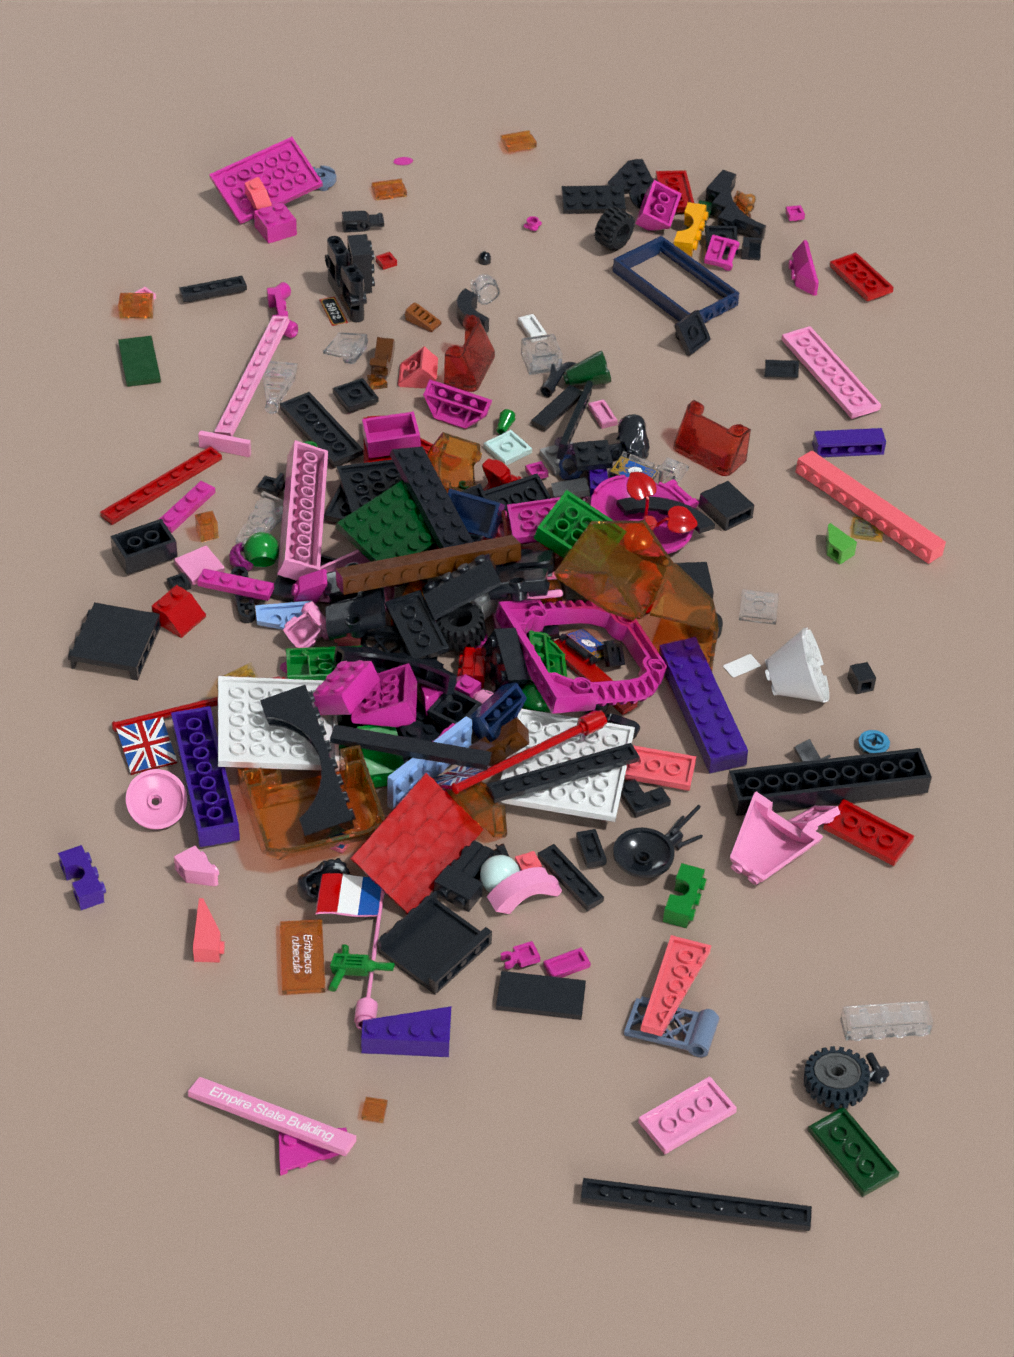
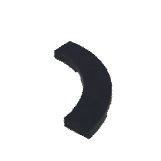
[616,496,715,534]

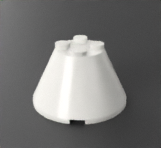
[765,627,830,702]

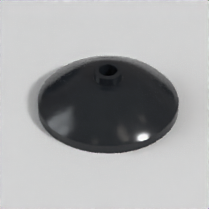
[613,827,675,878]

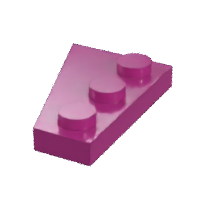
[279,1128,347,1176]

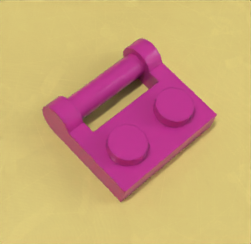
[704,235,740,271]

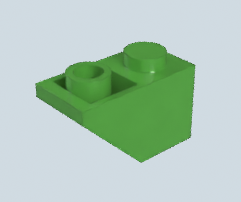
[826,523,857,564]

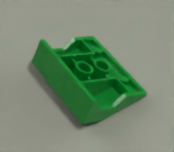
[286,646,362,681]

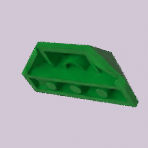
[527,630,567,683]

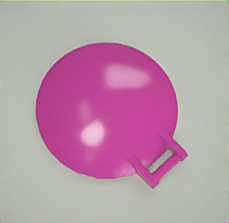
[590,475,699,555]

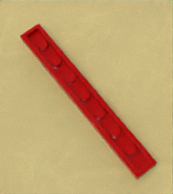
[100,446,222,525]

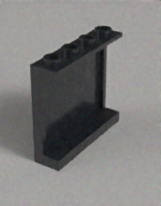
[68,602,161,681]
[378,890,492,995]

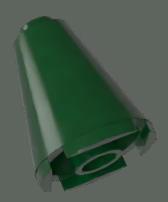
[563,351,612,386]

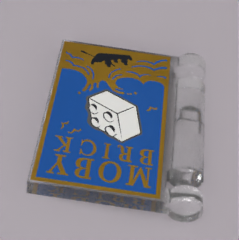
[609,451,662,480]

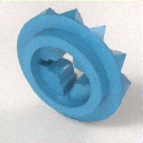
[859,730,890,754]

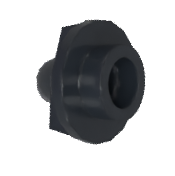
[865,1052,890,1084]

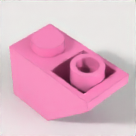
[174,846,219,886]

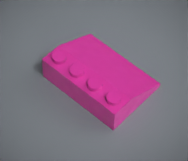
[351,663,417,727]

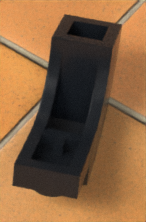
[457,288,489,334]

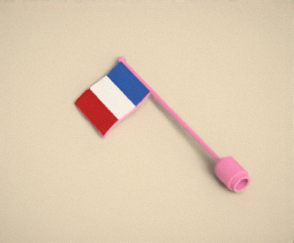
[315,873,384,1030]

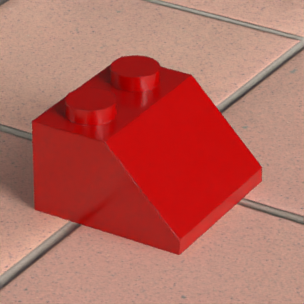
[151,585,206,638]

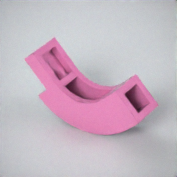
[487,867,562,914]

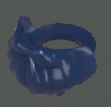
[559,454,583,481]

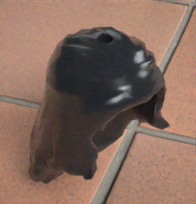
[616,414,650,459]
[297,858,350,903]

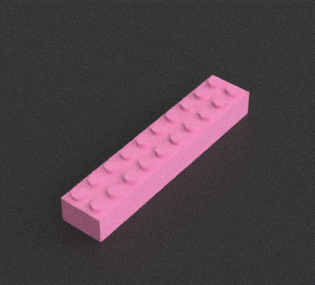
[277,440,328,580]

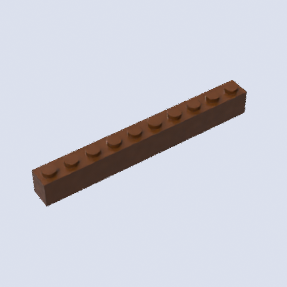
[335,535,521,595]

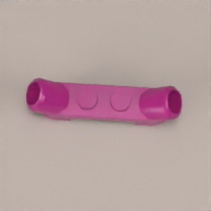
[267,282,298,338]

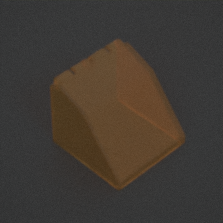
[553,520,675,621]
[650,562,719,672]

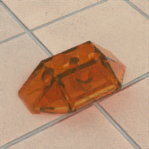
[445,781,507,837]

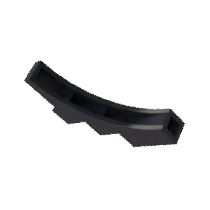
[705,170,766,241]
[333,646,457,694]

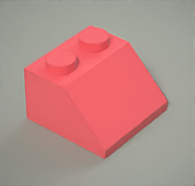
[398,346,438,388]

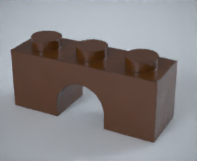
[469,717,529,766]

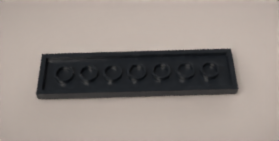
[390,446,473,549]

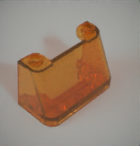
[427,432,482,493]

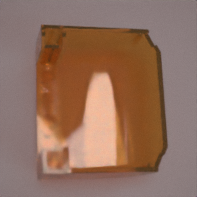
[242,745,385,860]

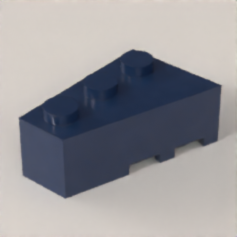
[468,683,527,743]

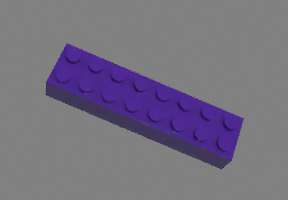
[659,637,748,774]
[171,706,240,847]

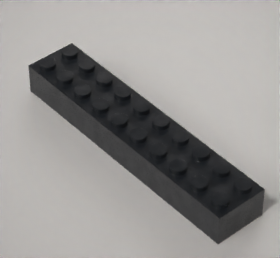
[727,748,932,816]

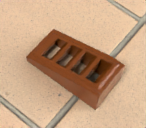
[405,302,442,332]

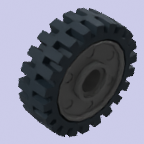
[804,1046,870,1109]

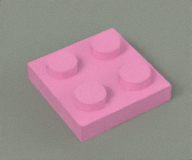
[787,805,840,830]

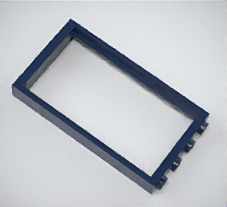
[613,236,740,323]

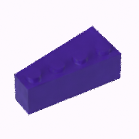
[361,1006,452,1057]

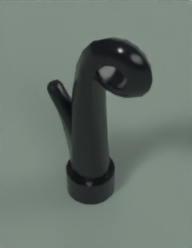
[540,362,577,397]

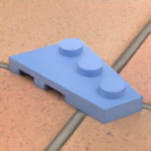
[255,601,311,630]

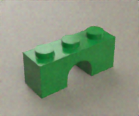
[663,863,707,929]

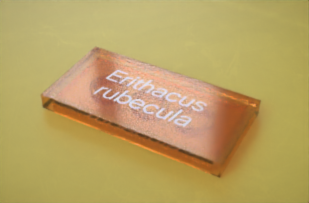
[280,919,326,995]

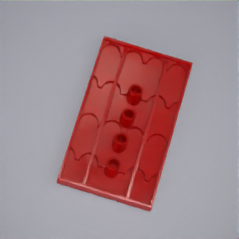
[350,773,483,914]

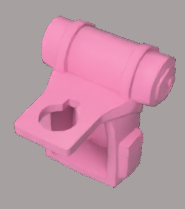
[283,601,329,648]

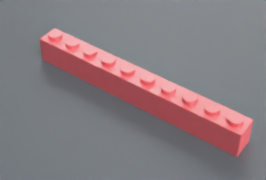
[795,451,946,564]

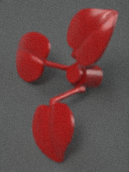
[625,472,698,552]

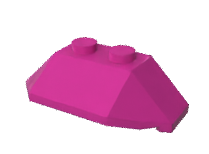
[788,240,819,296]
[423,379,492,429]

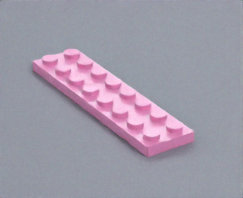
[781,326,881,419]

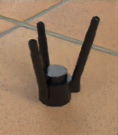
[665,805,703,850]

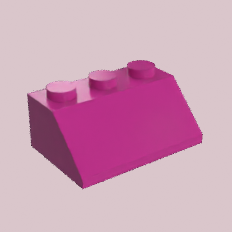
[635,180,681,231]

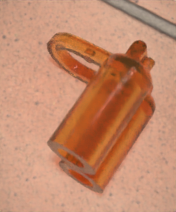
[733,190,756,218]

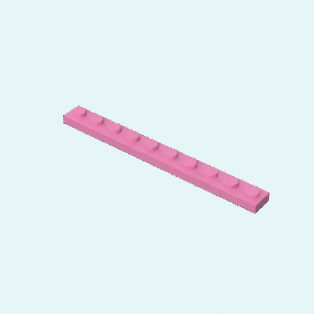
[214,316,290,437]

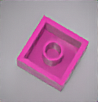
[254,202,297,244]

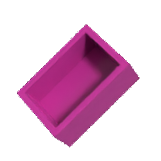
[362,411,421,458]
[313,660,380,715]

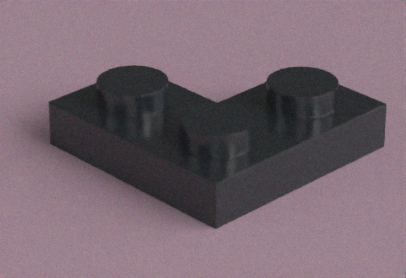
[621,779,671,818]

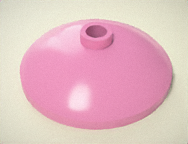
[126,769,187,830]

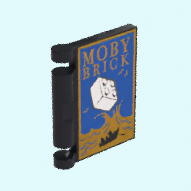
[559,627,604,665]

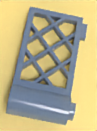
[624,996,719,1057]

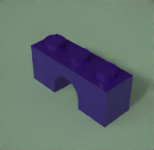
[58,845,106,911]

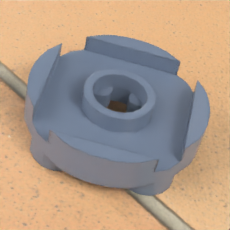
[313,166,336,191]

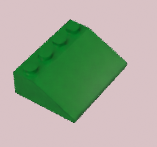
[534,490,628,579]

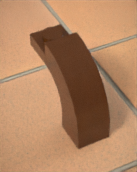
[369,337,395,376]

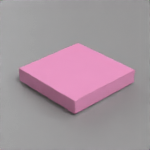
[174,546,225,585]

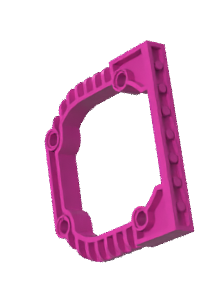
[495,599,667,714]

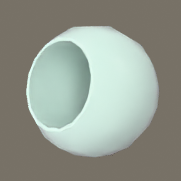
[480,855,520,893]

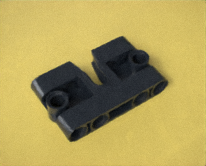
[325,236,367,323]
[489,549,555,601]
[325,562,386,640]

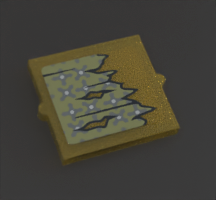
[850,517,884,543]

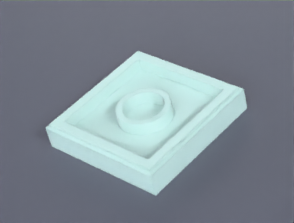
[483,430,532,466]

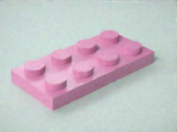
[638,1076,737,1154]

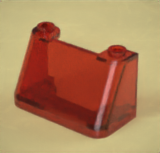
[444,314,495,392]
[673,400,751,476]

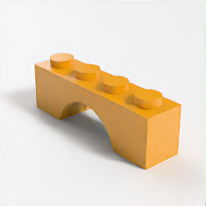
[674,202,709,256]

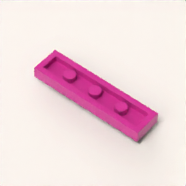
[159,481,216,533]
[197,568,274,601]

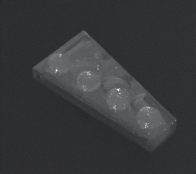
[236,491,284,547]

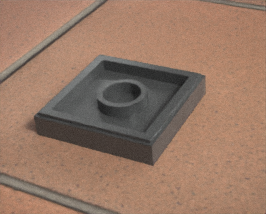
[551,477,590,498]

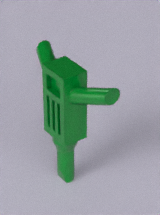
[328,944,395,992]

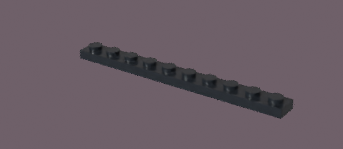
[580,1178,812,1231]

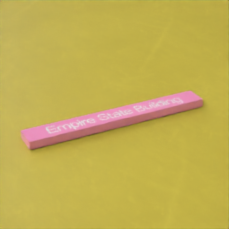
[188,1077,356,1157]

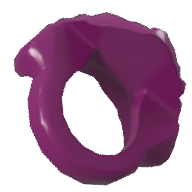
[229,542,253,571]

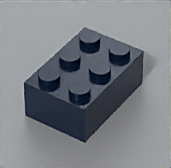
[448,488,505,539]

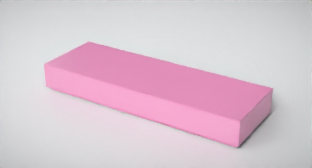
[198,430,251,457]

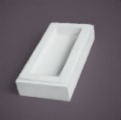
[518,314,547,342]

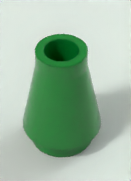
[496,409,516,435]

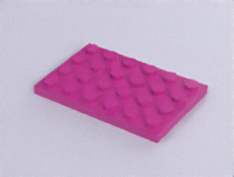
[209,137,323,225]

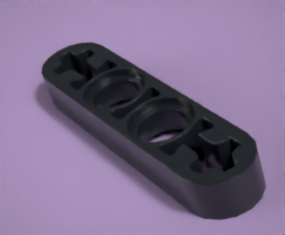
[231,566,256,623]

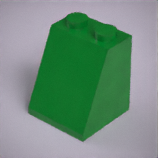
[350,725,404,789]

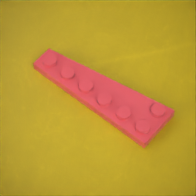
[641,935,711,1037]

